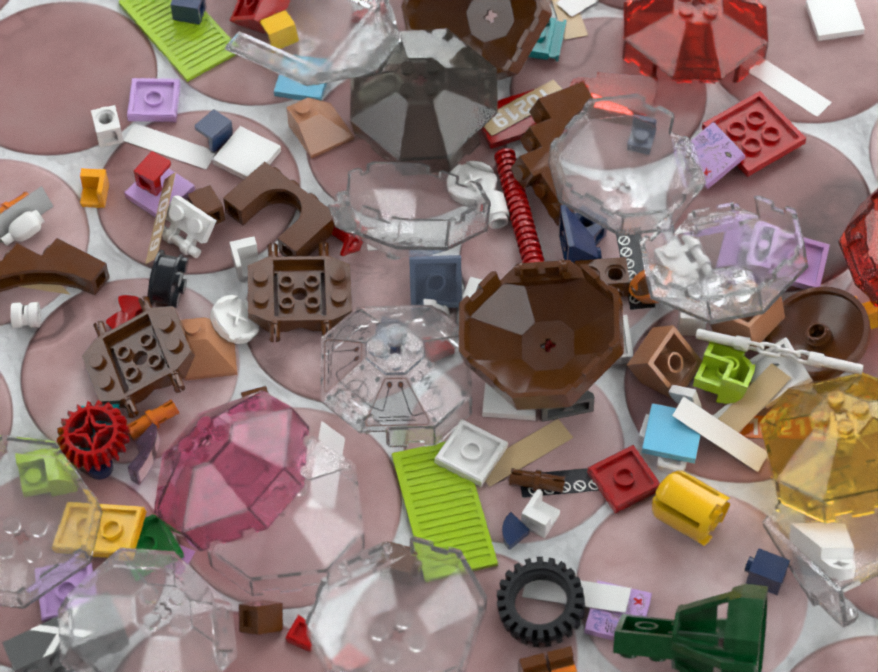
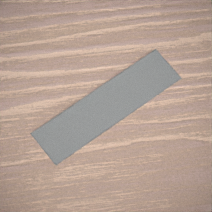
[0,186,54,243]

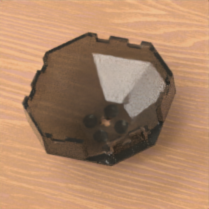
[350,29,498,175]

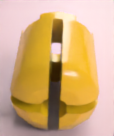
[652,470,731,546]

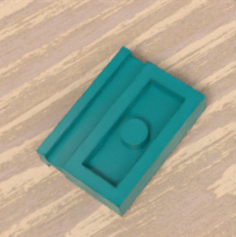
[528,17,567,62]

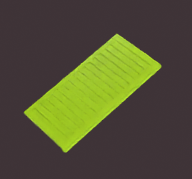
[118,0,241,82]
[391,441,498,582]

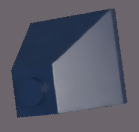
[558,205,602,264]

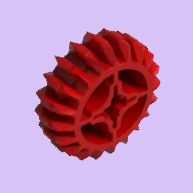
[57,400,130,472]

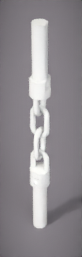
[696,329,864,375]

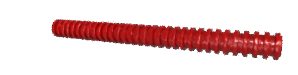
[494,148,556,353]

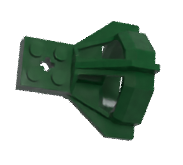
[613,584,768,672]

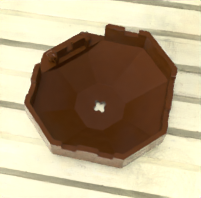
[401,0,552,88]
[459,259,624,410]

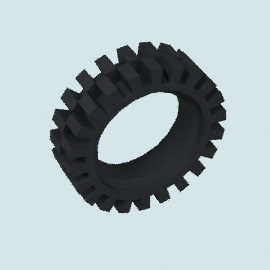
[496,556,585,647]

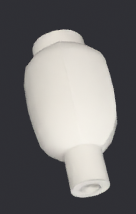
[0,210,45,246]

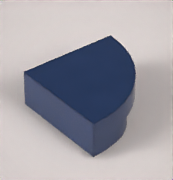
[502,512,530,550]

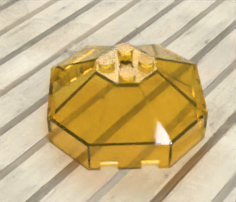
[759,372,878,523]

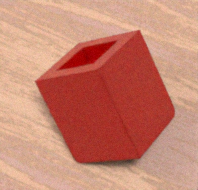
[134,151,171,196]

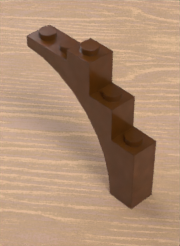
[510,82,595,226]
[0,238,110,295]

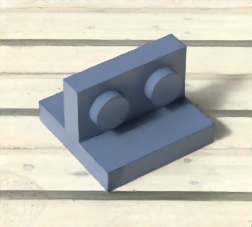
[409,255,462,309]

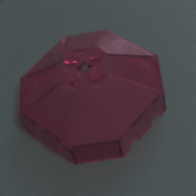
[153,390,310,552]

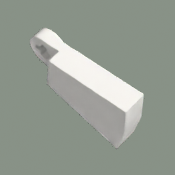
[789,523,856,580]

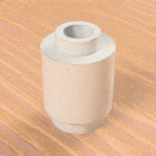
[480,190,510,229]

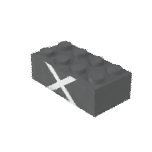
[2,593,129,672]

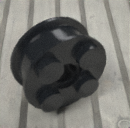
[147,250,189,308]

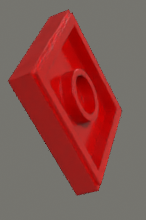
[587,445,660,513]

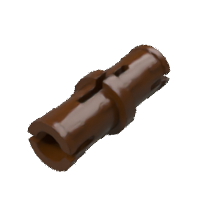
[509,468,565,494]

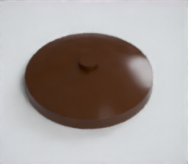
[765,287,871,381]

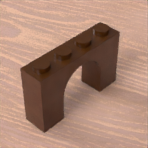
[223,162,338,257]

